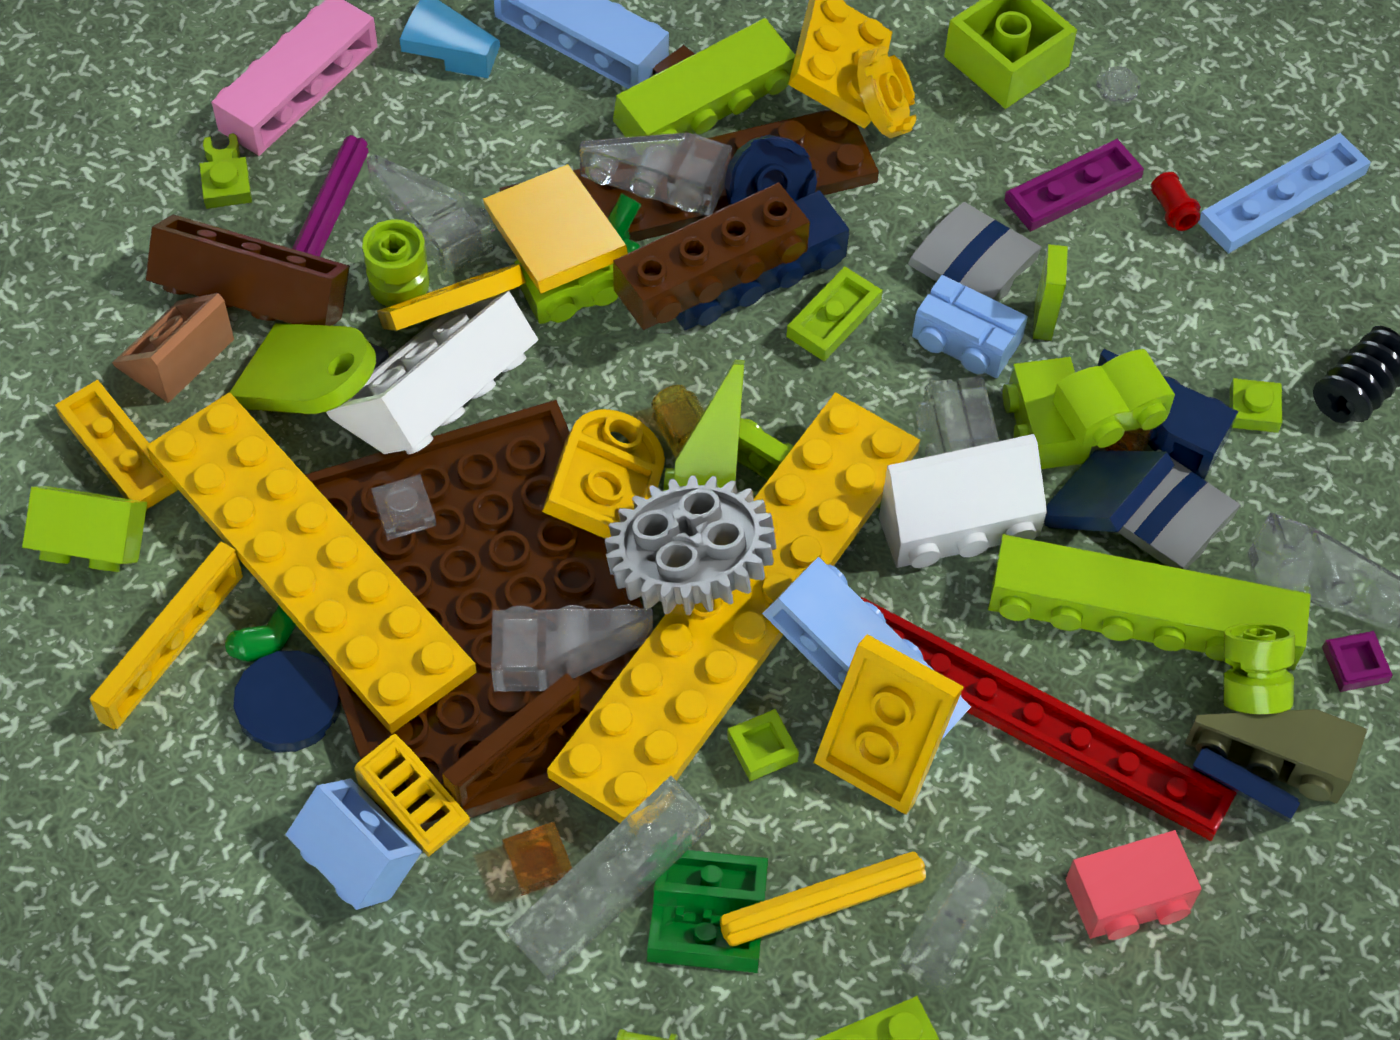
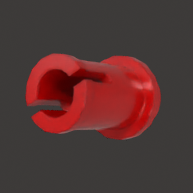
[1151,172,1201,231]

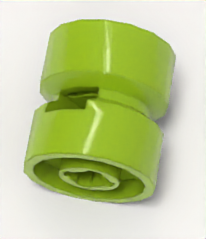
[362,219,430,307]
[1223,623,1295,714]

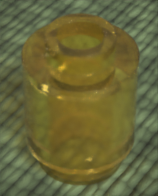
[651,385,704,457]

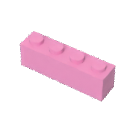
[212,0,378,156]

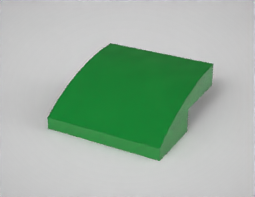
[647,847,768,973]

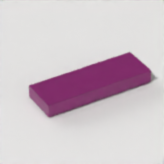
[1004,138,1144,232]

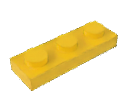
[55,380,178,510]

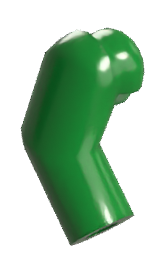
[608,193,642,253]
[225,606,296,662]

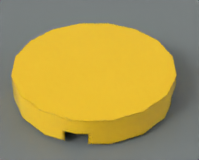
[857,46,916,138]

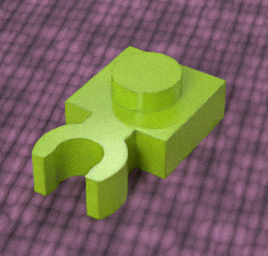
[199,133,252,209]

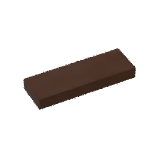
[442,673,581,808]

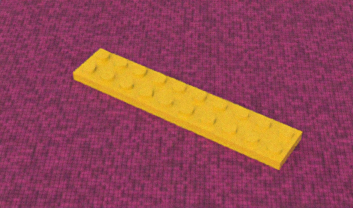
[547,392,920,834]

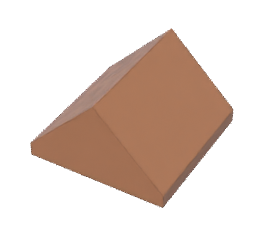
[112,293,234,403]

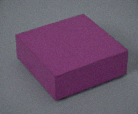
[1322,631,1393,692]

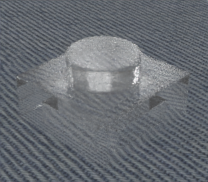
[371,475,436,540]

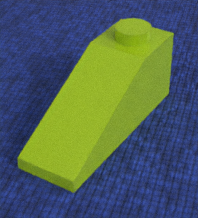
[663,359,745,491]

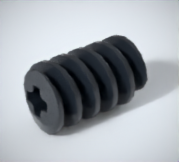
[1313,326,1400,423]

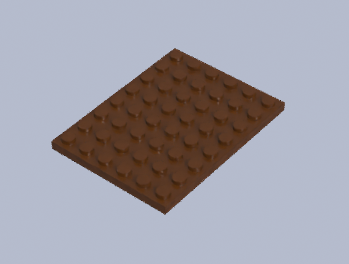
[305,400,652,838]

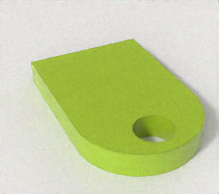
[230,323,376,414]

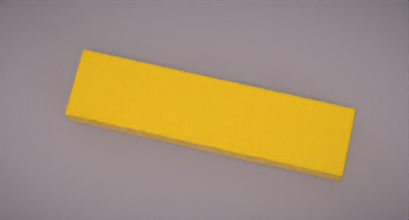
[89,541,243,730]

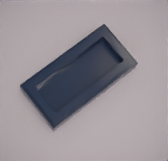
[1193,748,1300,822]

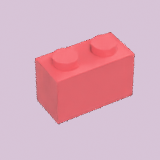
[1065,830,1202,940]

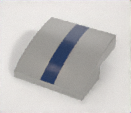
[908,202,1042,302]
[1118,450,1241,569]

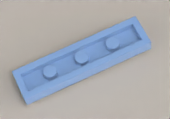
[1198,133,1371,254]

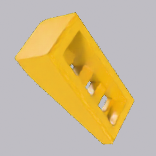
[354,734,471,857]

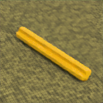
[720,851,926,946]

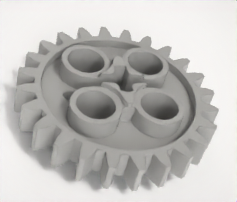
[605,476,777,615]

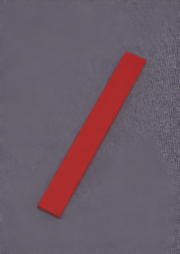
[861,597,1237,842]

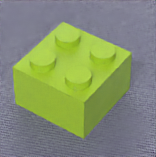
[944,0,1077,109]

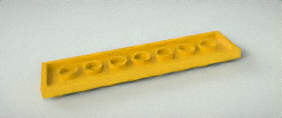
[146,392,476,734]

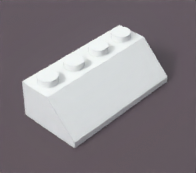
[326,291,538,454]

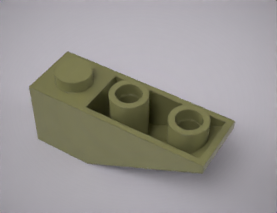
[1185,709,1368,804]

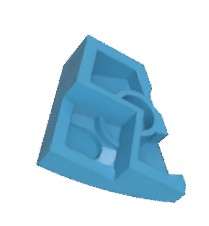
[400,0,500,78]

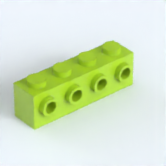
[613,18,795,155]

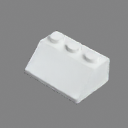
[879,434,1047,568]

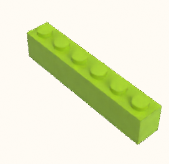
[988,534,1311,671]

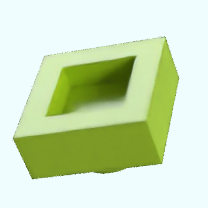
[1230,378,1282,433]
[727,709,799,782]

